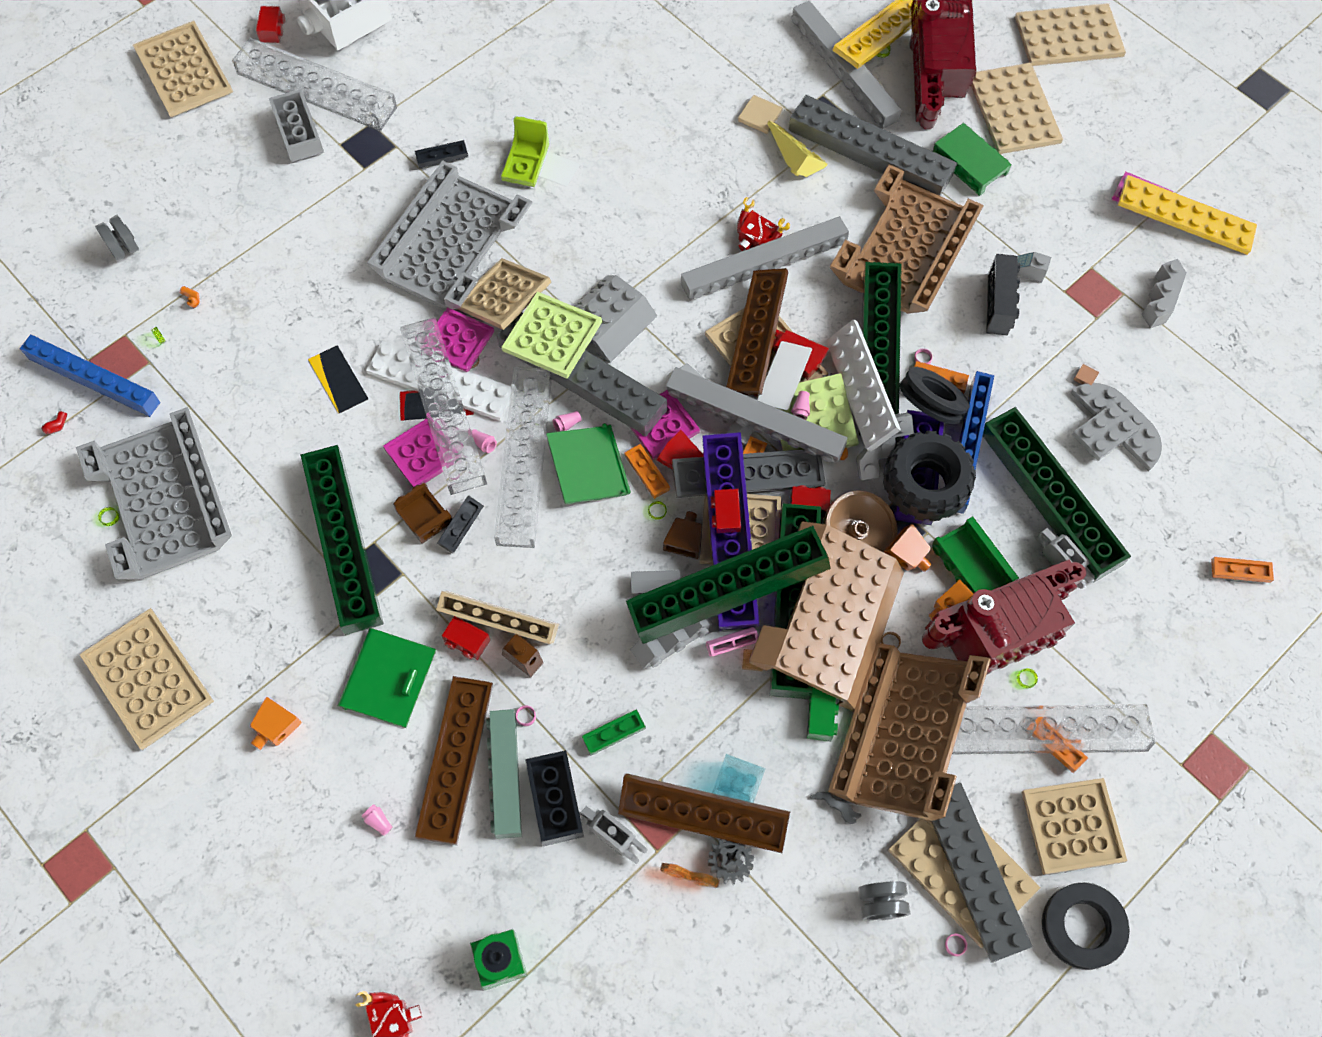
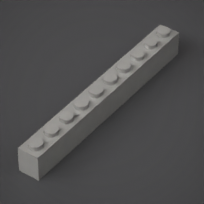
[791,0,902,129]
[681,216,849,300]
[666,367,847,463]

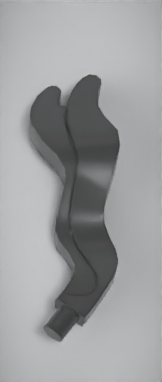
[811,792,861,824]

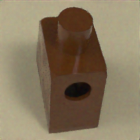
[663,511,702,560]
[502,634,544,678]

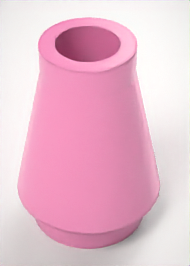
[791,391,810,420]
[552,411,581,432]
[469,429,497,453]
[362,804,393,836]

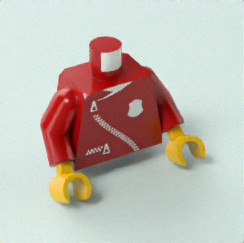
[737,197,790,251]
[355,991,422,1037]

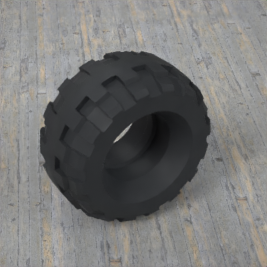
[883,431,976,521]

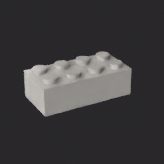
[269,89,324,162]

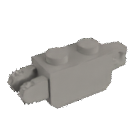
[1037,528,1095,589]
[581,806,648,864]

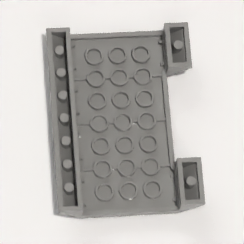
[367,161,532,310]
[76,407,232,579]

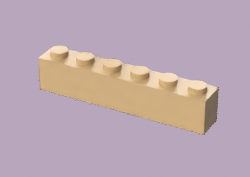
[436,591,559,644]

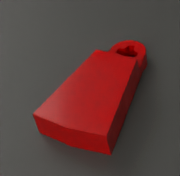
[772,329,829,380]
[656,430,704,469]

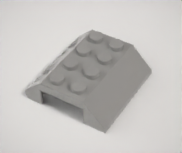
[574,275,657,363]

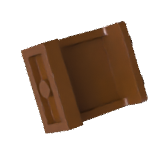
[393,482,452,544]

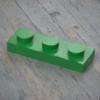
[582,709,646,756]

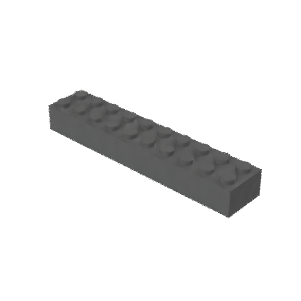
[788,95,957,196]
[497,312,667,437]

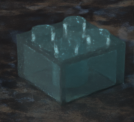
[712,754,766,803]

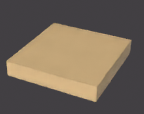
[738,95,783,134]

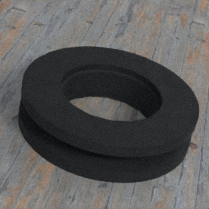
[900,367,970,424]
[1042,882,1130,970]

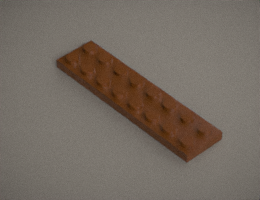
[726,268,789,395]
[415,676,493,846]
[618,773,790,853]

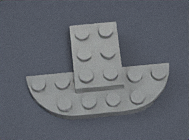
[1071,383,1162,471]

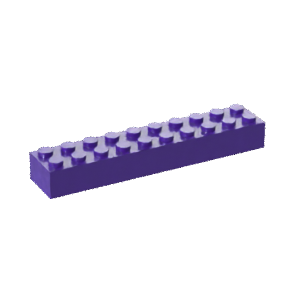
[702,432,759,631]

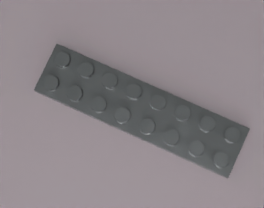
[671,449,826,498]
[931,782,1033,963]

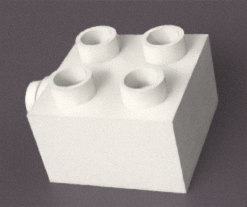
[297,0,392,50]

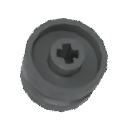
[95,215,139,261]
[859,881,911,920]

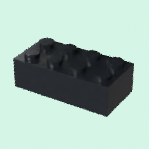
[986,253,1020,336]
[525,750,584,846]

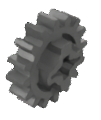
[708,839,754,885]

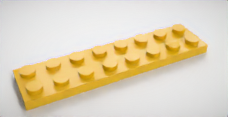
[833,0,912,69]
[1118,175,1257,255]

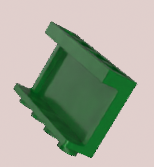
[932,122,1012,196]
[932,516,1019,594]

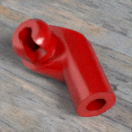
[41,411,68,434]

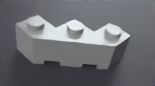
[1142,259,1187,328]
[856,413,914,480]
[630,618,714,668]

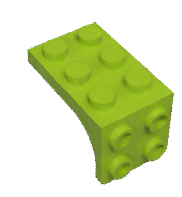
[501,116,549,187]

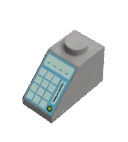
[1017,252,1052,283]

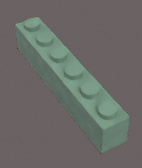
[486,709,522,839]

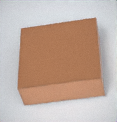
[1074,364,1099,385]

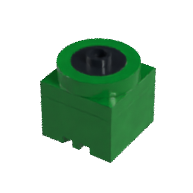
[470,929,528,990]

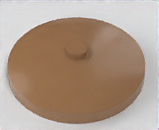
[823,491,897,552]

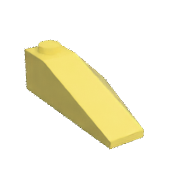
[767,121,828,177]

